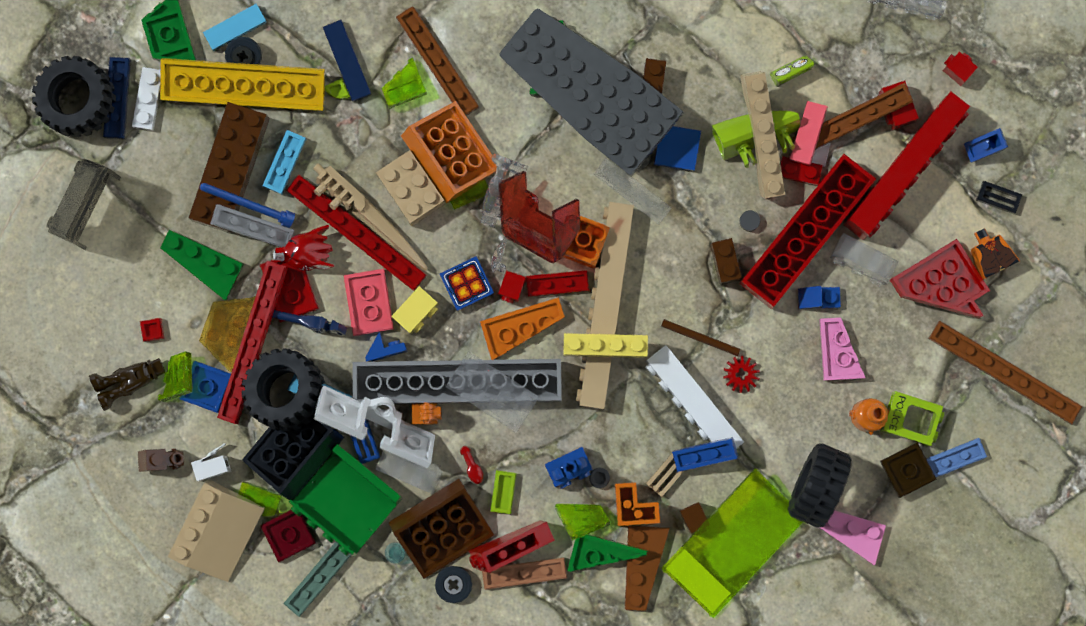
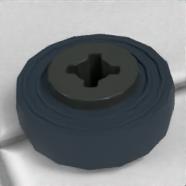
[225,37,262,65]

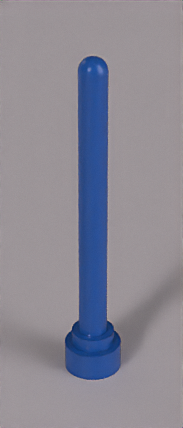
[200,183,295,228]

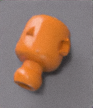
[849,398,889,435]

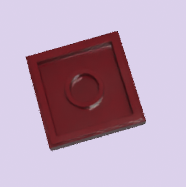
[260,510,316,563]

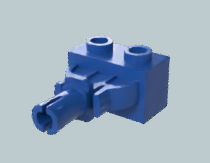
[545,447,593,489]

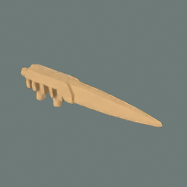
[313,163,428,271]

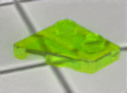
[158,351,192,402]

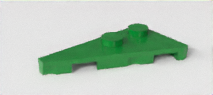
[567,531,648,572]

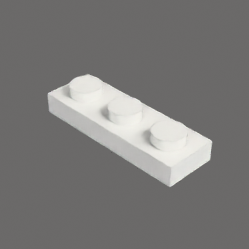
[132,67,161,131]

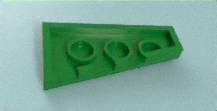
[160,230,244,301]

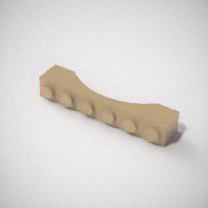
[740,71,785,199]

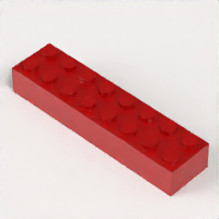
[844,91,970,240]
[739,154,876,309]

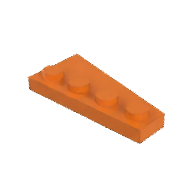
[480,297,565,360]

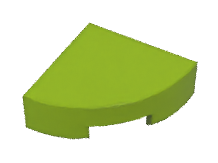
[325,78,351,100]

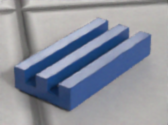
[351,419,381,464]

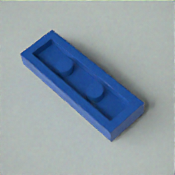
[672,437,738,472]

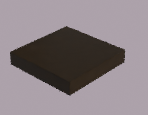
[880,442,937,498]

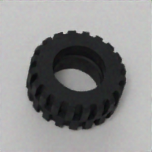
[32,56,116,138]
[242,348,325,431]
[788,443,852,528]

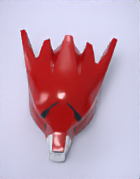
[273,225,334,271]

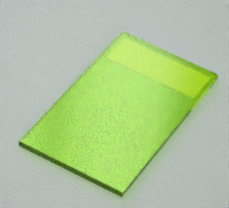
[661,468,803,618]

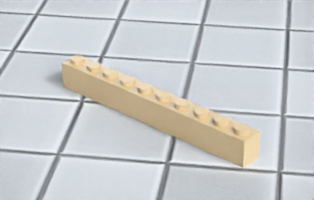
[576,202,634,410]

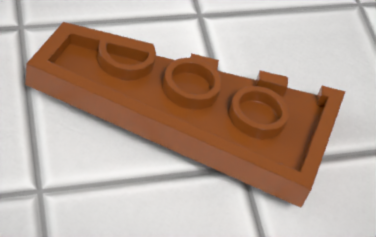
[625,526,670,611]

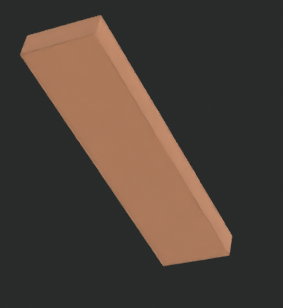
[482,557,567,590]

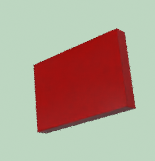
[260,260,319,323]

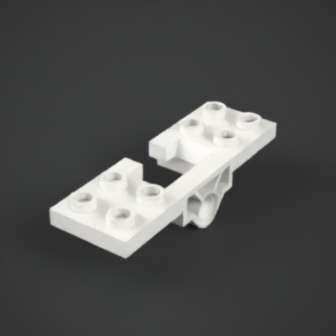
[314,386,435,468]

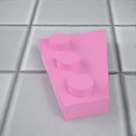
[819,317,866,381]
[820,510,886,566]

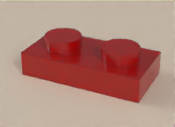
[780,156,823,186]

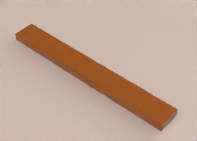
[928,321,1082,424]

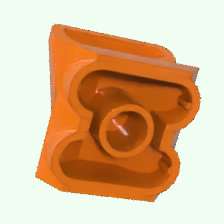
[557,214,610,268]

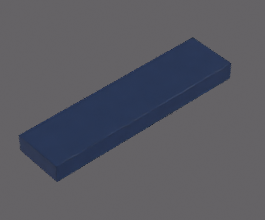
[323,20,372,102]
[103,57,131,139]

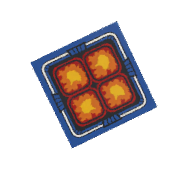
[440,256,494,311]

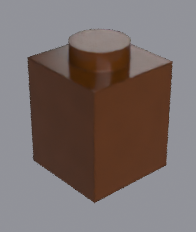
[679,502,710,535]

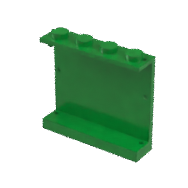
[289,444,402,557]

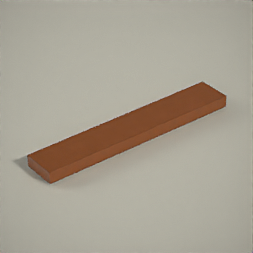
[396,6,479,116]
[792,83,914,150]

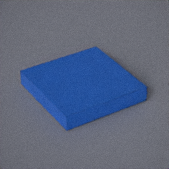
[654,126,701,172]
[179,361,231,413]

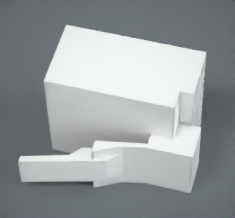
[191,443,232,481]

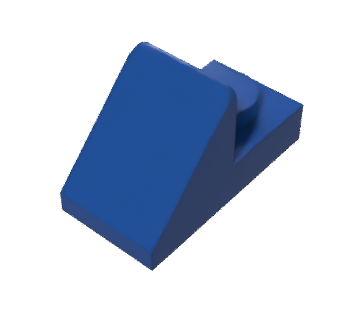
[964,128,1008,163]
[798,286,841,309]
[365,332,408,362]

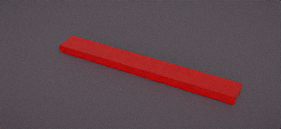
[286,175,427,291]
[217,261,288,424]

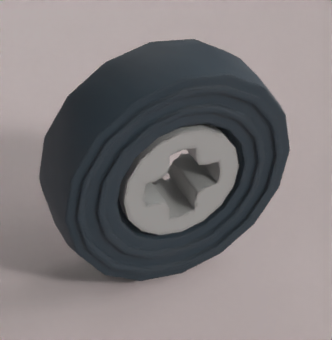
[435,566,472,604]

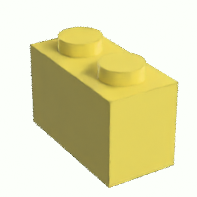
[391,286,439,334]

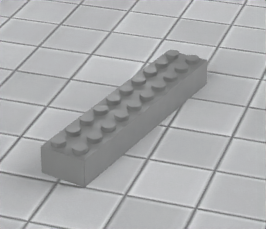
[353,359,562,404]

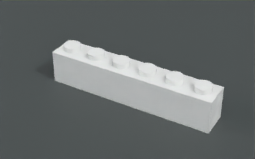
[646,345,744,448]

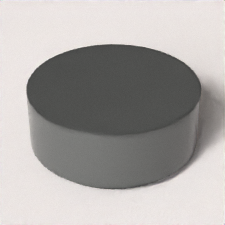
[739,210,760,231]
[589,468,610,488]

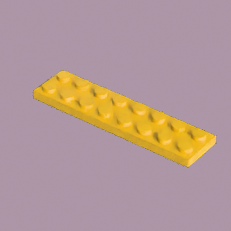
[160,58,325,111]

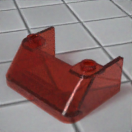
[499,171,581,263]

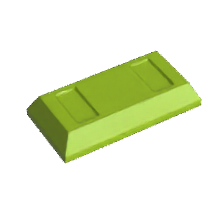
[490,470,517,514]

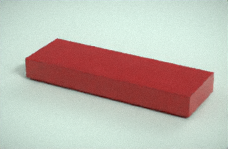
[526,270,589,297]

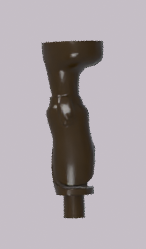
[89,358,166,411]

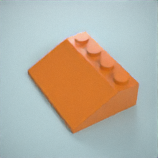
[401,101,501,203]

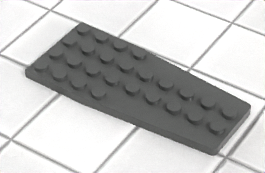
[500,9,684,177]

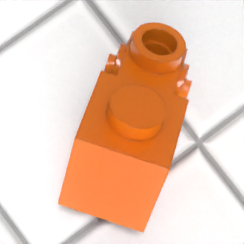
[412,402,442,425]

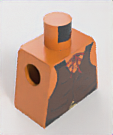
[971,228,1020,279]

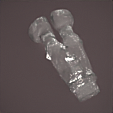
[480,153,528,228]

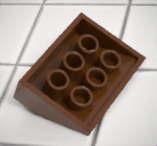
[388,479,494,579]

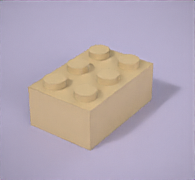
[376,150,445,226]

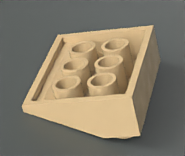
[168,480,265,582]

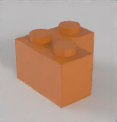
[615,483,660,526]

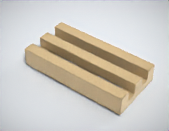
[646,454,685,497]

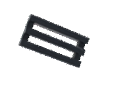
[976,181,1022,214]

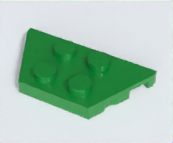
[141,0,196,61]

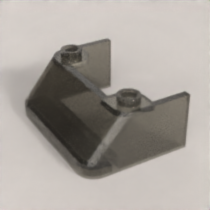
[46,158,121,251]

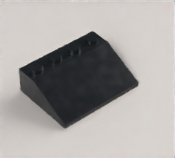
[242,396,345,501]

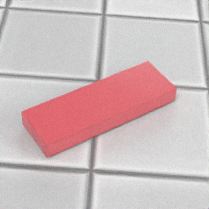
[790,101,828,165]

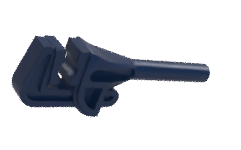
[272,310,347,336]

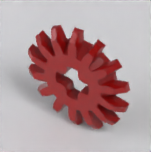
[723,356,760,393]

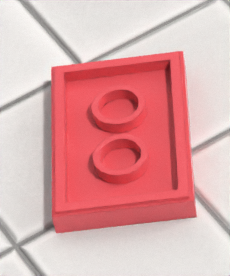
[343,269,394,336]

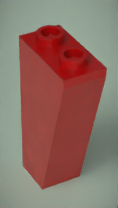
[469,520,555,573]

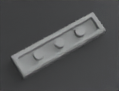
[210,204,294,247]

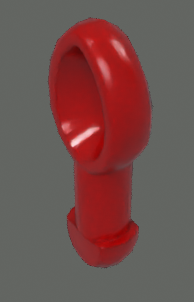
[460,446,483,484]

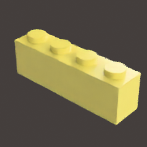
[563,333,648,358]

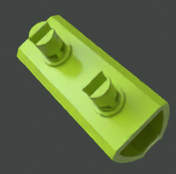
[712,111,800,168]

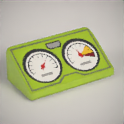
[770,56,814,86]

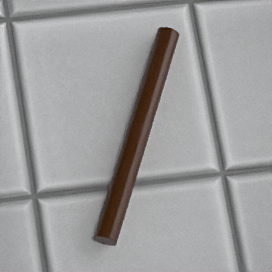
[661,319,741,356]

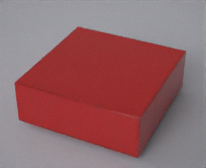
[140,318,165,342]

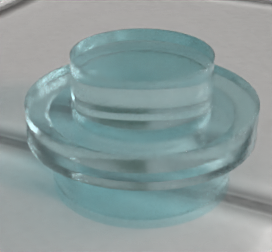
[385,542,406,563]

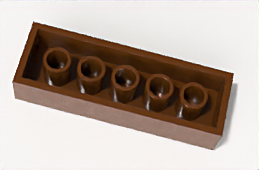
[189,102,270,234]

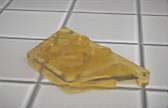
[199,296,256,372]

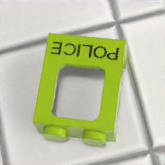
[880,391,944,447]

